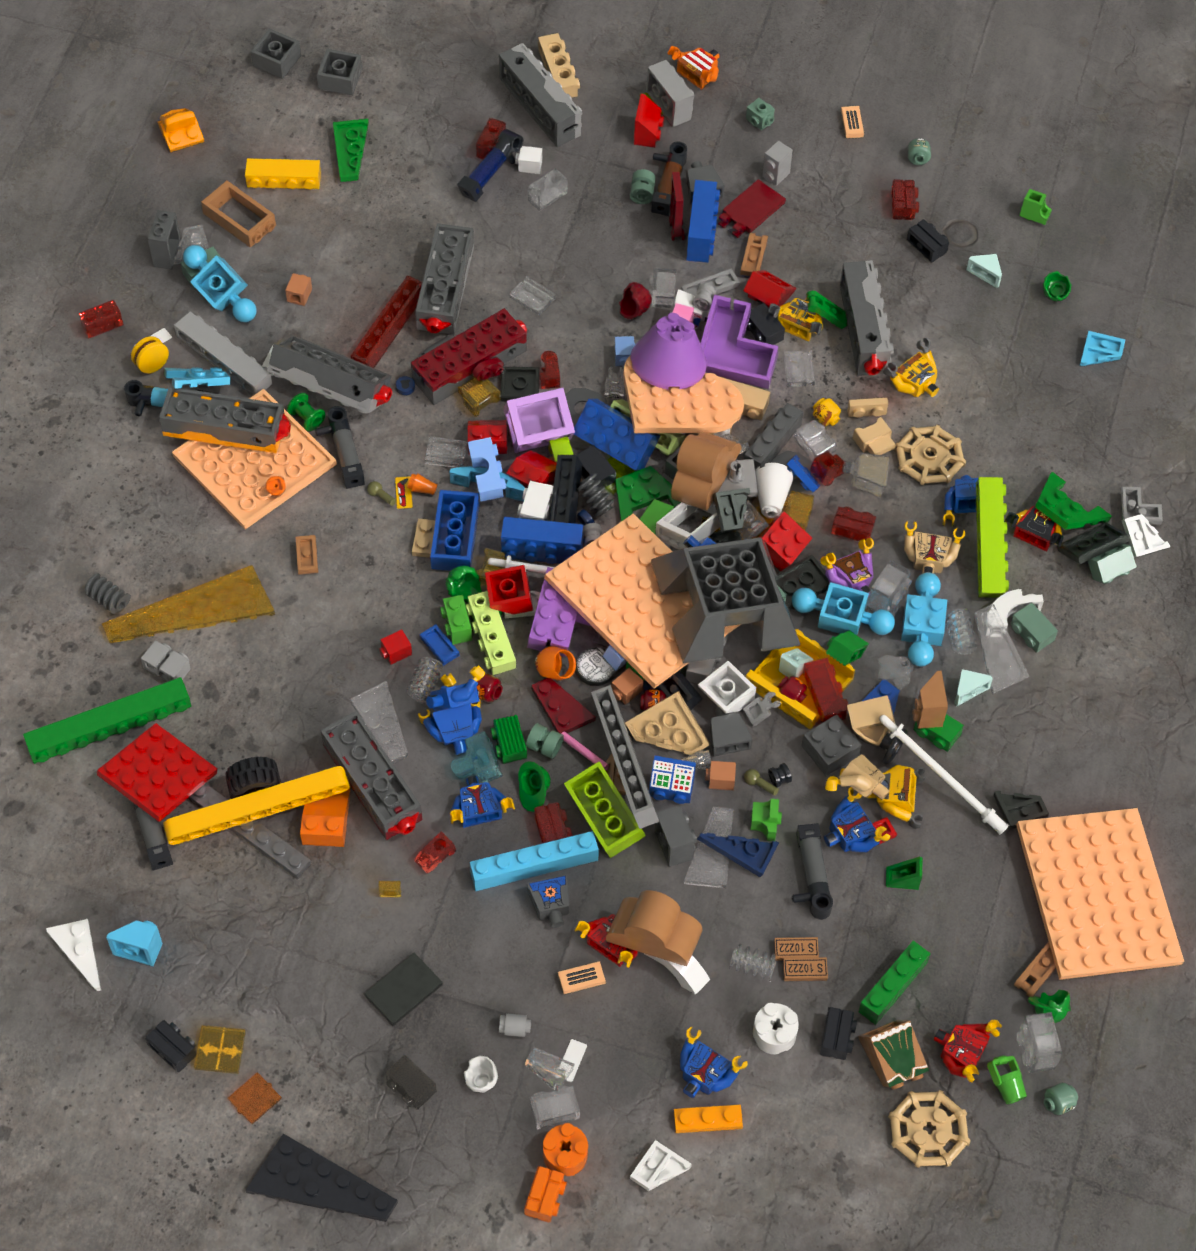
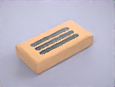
[841,106,864,138]
[558,961,606,994]

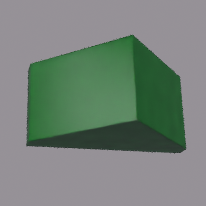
[886,857,923,890]

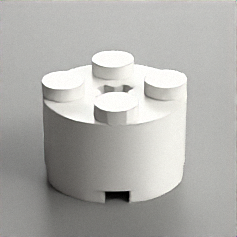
[753,1003,799,1055]

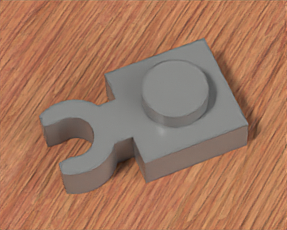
[743,692,781,726]

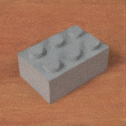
[646,60,694,127]

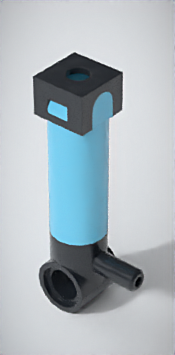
[124,380,211,417]

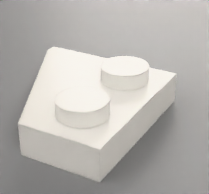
[630,1140,691,1191]

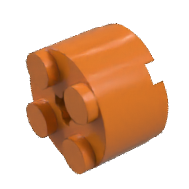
[543,1123,588,1176]

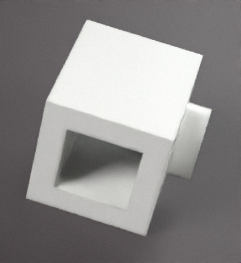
[515,146,543,174]

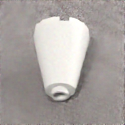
[755,463,793,518]

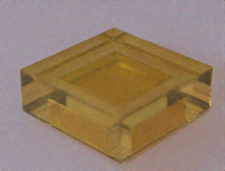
[379,881,401,897]

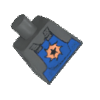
[527,874,569,928]

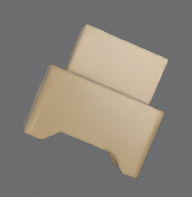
[853,417,895,459]

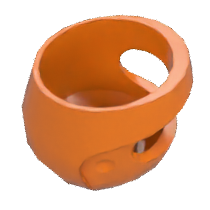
[535,646,576,680]

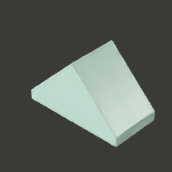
[966,254,1002,288]
[779,648,814,678]
[954,669,993,706]

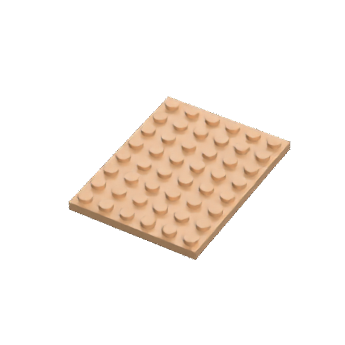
[544,514,741,688]
[1016,808,1184,980]

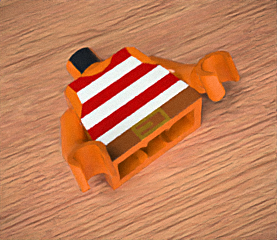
[667,46,719,90]

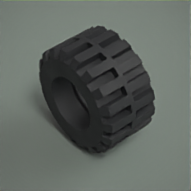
[225,757,281,799]

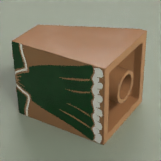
[858,1020,929,1090]

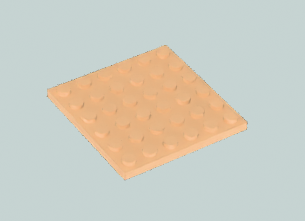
[172,389,337,530]

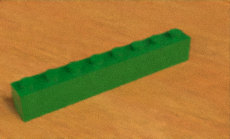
[23,677,192,764]

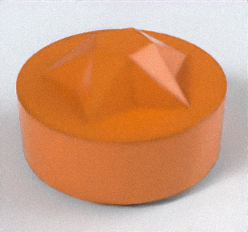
[266,476,286,496]

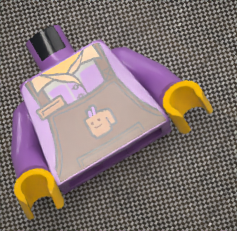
[820,538,874,597]

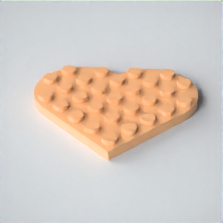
[623,355,744,433]

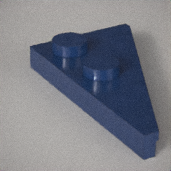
[697,833,779,877]

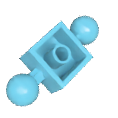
[183,245,257,322]
[901,572,947,667]
[792,582,895,635]

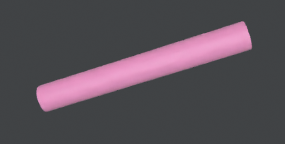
[561,732,609,771]

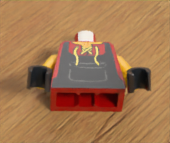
[1004,506,1064,552]

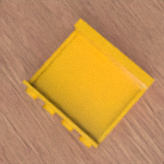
[746,629,855,730]

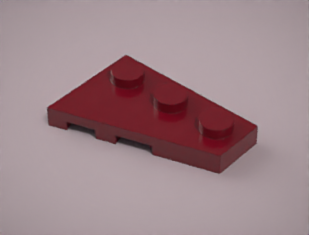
[531,678,596,733]

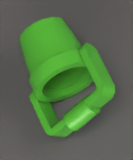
[987,1055,1027,1105]

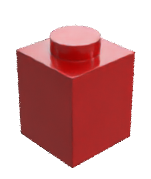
[379,630,412,665]

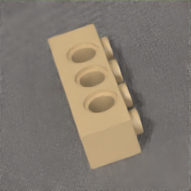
[538,33,580,98]

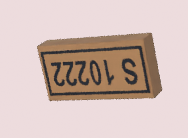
[774,937,819,961]
[783,957,828,981]

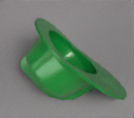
[518,761,551,812]

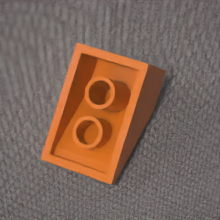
[300,788,350,847]

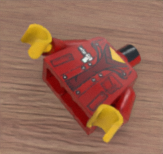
[574,914,638,968]
[934,1020,1002,1082]

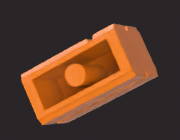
[524,1166,567,1222]

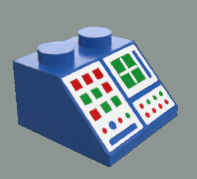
[649,756,696,804]

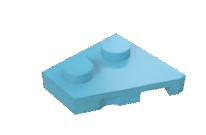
[1080,331,1125,366]

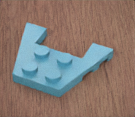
[164,367,230,388]

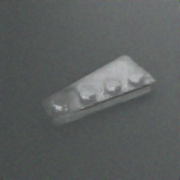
[974,604,1030,694]
[350,681,408,764]

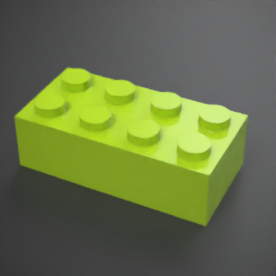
[564,761,646,858]

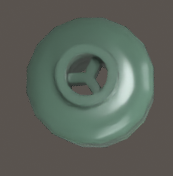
[908,138,931,165]
[1044,1082,1078,1115]

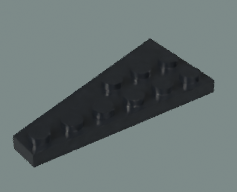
[246,1134,398,1222]

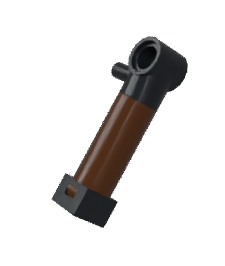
[651,141,687,216]

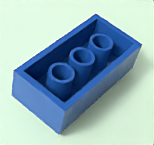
[686,180,720,263]
[574,399,661,470]
[430,490,480,571]
[501,517,583,564]

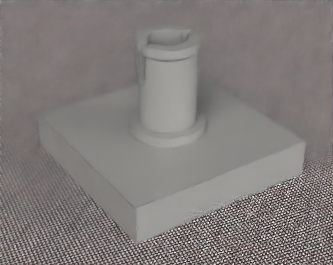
[718,459,758,497]

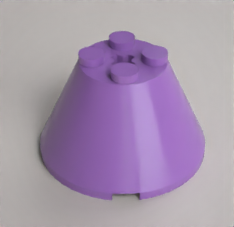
[630,313,707,389]

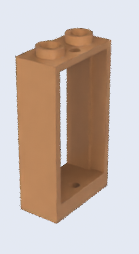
[201,181,276,248]

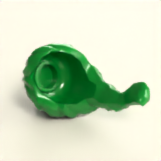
[445,566,503,616]

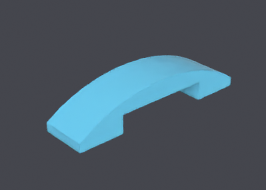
[449,466,525,502]

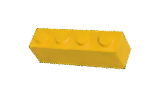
[245,158,321,189]

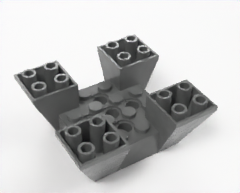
[651,537,800,663]

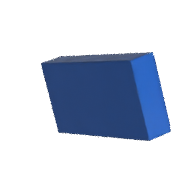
[420,624,460,666]

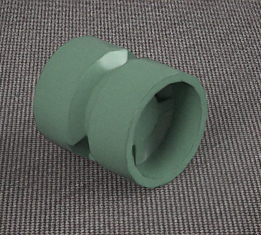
[630,169,656,204]
[526,723,564,759]

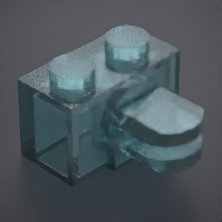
[451,731,503,783]

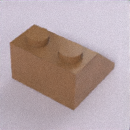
[912,671,948,729]

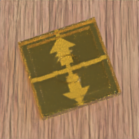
[194,1025,246,1074]

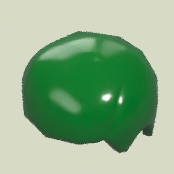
[1043,271,1072,301]

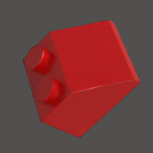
[634,94,664,148]
[743,270,796,308]
[468,420,507,455]
[506,450,557,488]
[485,565,534,615]

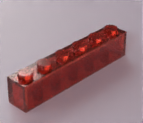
[350,275,423,368]

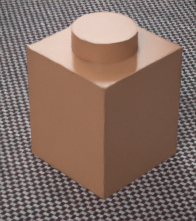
[285,273,312,306]
[611,668,643,705]
[705,761,736,791]

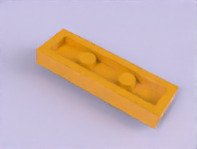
[674,1105,743,1133]

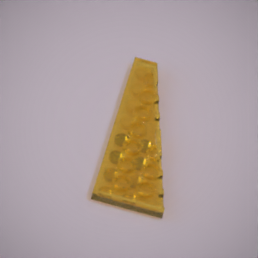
[102,565,275,643]

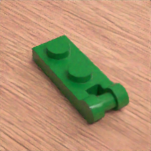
[806,291,847,329]

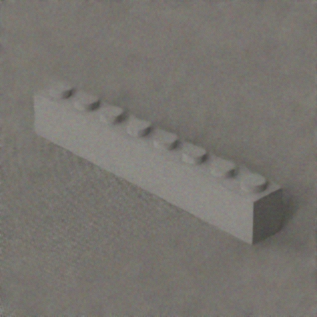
[591,685,659,829]

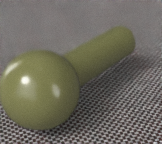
[367,481,396,506]
[744,769,779,796]

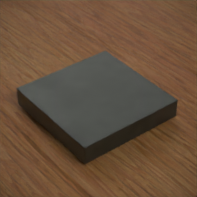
[501,367,540,402]

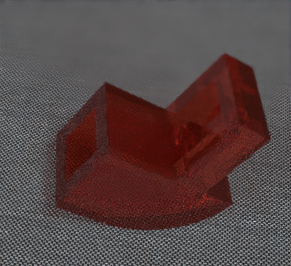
[810,451,850,486]

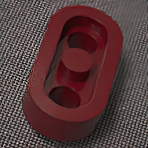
[472,357,504,381]

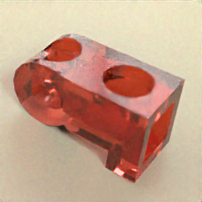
[540,351,560,389]
[415,831,456,873]

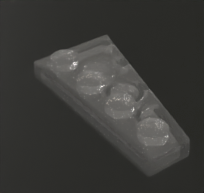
[684,807,734,888]

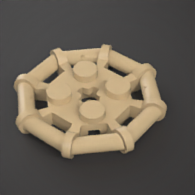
[894,425,966,485]
[888,1090,970,1168]

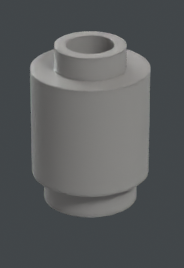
[499,1013,531,1037]

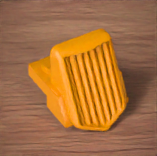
[158,108,204,152]

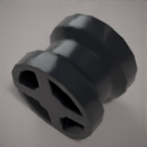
[768,763,792,787]

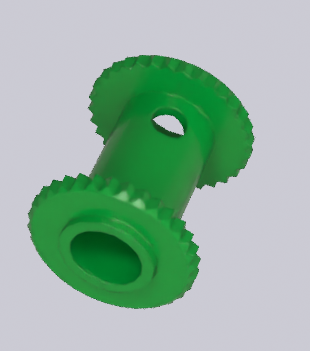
[287,393,326,431]

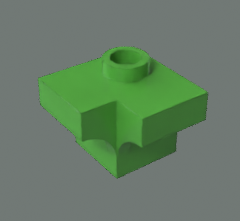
[1019,189,1052,225]
[750,799,782,841]

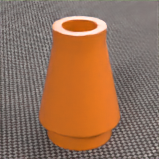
[407,473,438,495]

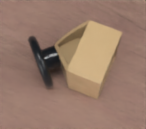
[847,695,908,765]

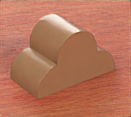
[671,432,742,511]
[606,890,703,967]

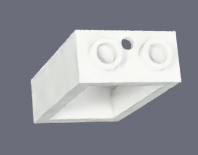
[656,502,720,550]

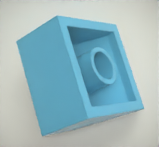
[106,920,163,966]

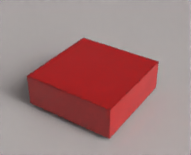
[872,817,897,845]

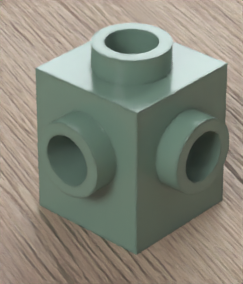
[746,98,775,131]

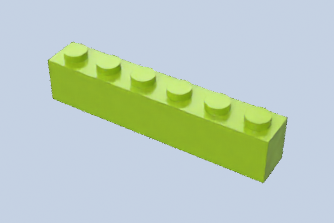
[976,477,1009,598]

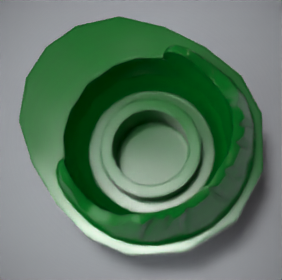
[1028,990,1071,1023]

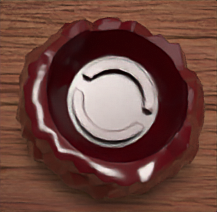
[619,282,652,320]

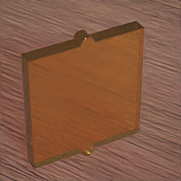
[228,1072,282,1125]

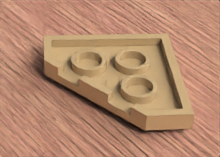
[625,691,710,756]

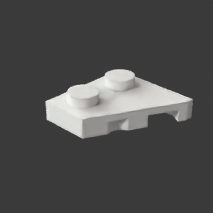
[1121,514,1170,558]

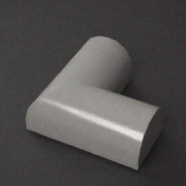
[1120,487,1163,525]

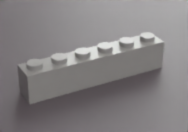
[174,311,272,396]

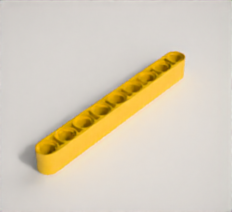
[163,766,350,845]

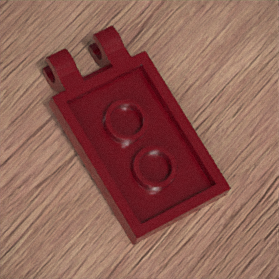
[669,172,685,241]
[718,179,786,238]

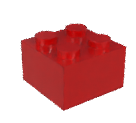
[758,511,812,571]

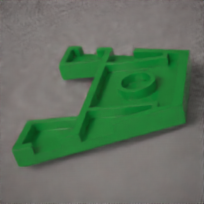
[615,466,681,522]
[1035,472,1112,530]

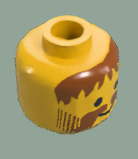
[813,398,841,426]

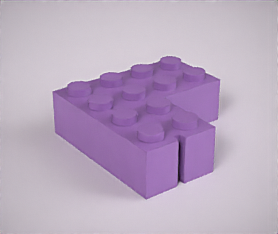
[700,295,778,389]
[527,567,591,657]

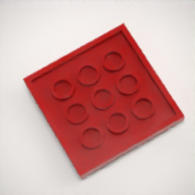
[97,723,218,822]

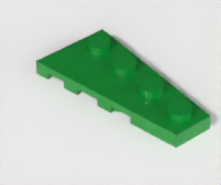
[333,119,369,182]

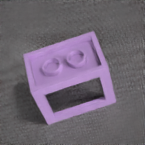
[503,388,575,453]

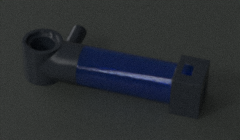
[457,129,524,202]

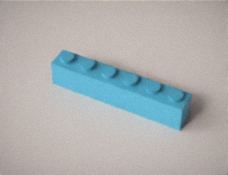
[470,831,599,891]

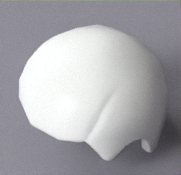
[464,1056,498,1093]

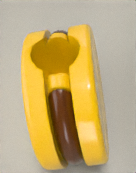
[131,336,169,374]

